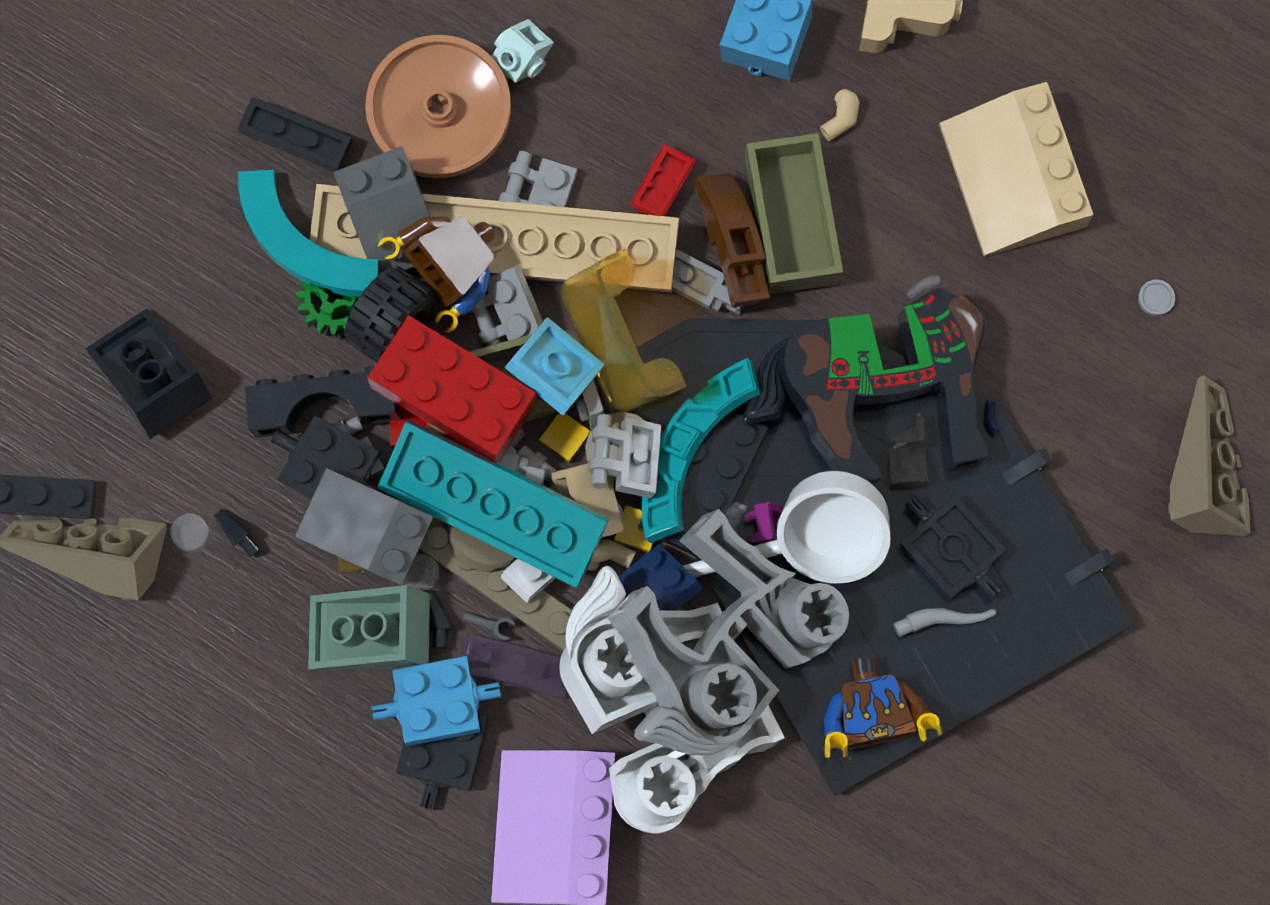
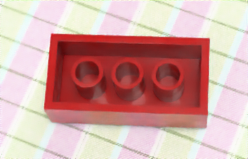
[367,315,537,463]

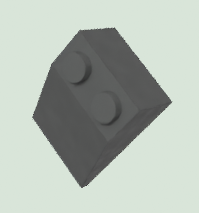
[333,146,431,274]
[295,468,433,585]

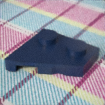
[618,544,703,611]

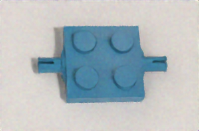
[371,656,501,746]

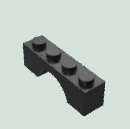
[245,366,401,438]

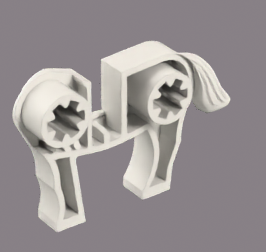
[560,566,785,834]

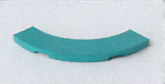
[238,170,380,297]
[642,358,761,543]

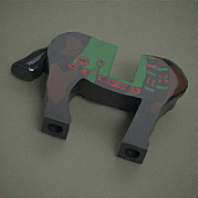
[743,287,989,486]

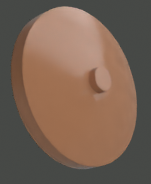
[365,35,511,178]

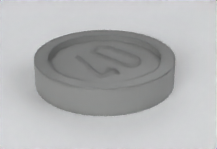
[1138,280,1175,316]

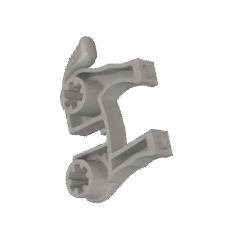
[608,509,849,755]

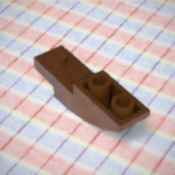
[694,173,770,308]

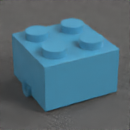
[720,0,812,81]

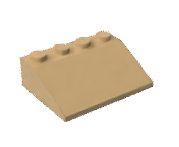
[939,82,1093,257]

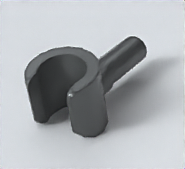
[463,612,516,642]

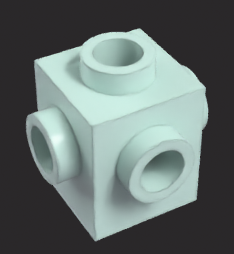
[491,19,554,83]

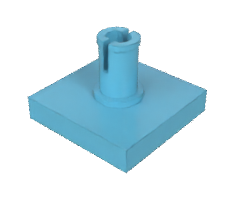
[505,317,605,415]

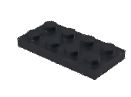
[638,410,768,559]

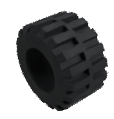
[344,266,438,363]

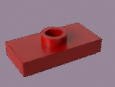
[630,143,696,217]

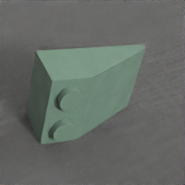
[308,585,430,671]

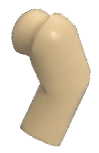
[820,89,860,141]
[587,539,637,571]

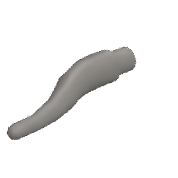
[893,608,997,637]

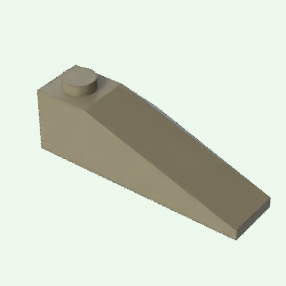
[1168,375,1250,536]
[0,518,167,600]

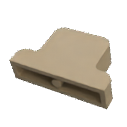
[859,0,963,53]

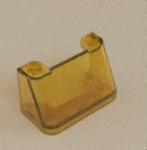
[561,248,687,412]

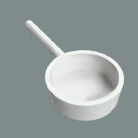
[683,471,891,583]

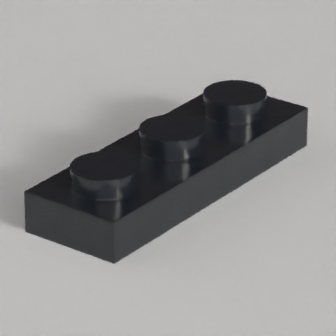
[237,97,353,172]
[0,474,97,519]

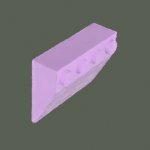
[491,750,615,905]

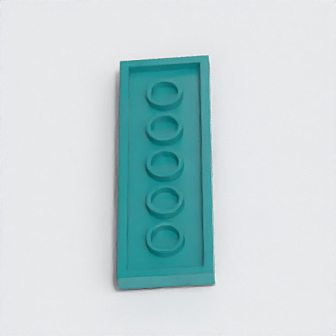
[377,420,610,588]

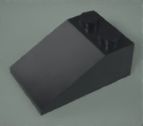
[85,308,212,439]

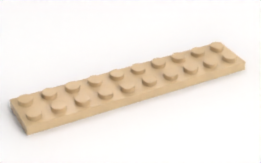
[310,184,679,293]

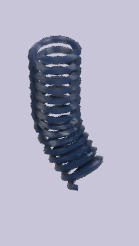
[984,398,1000,435]

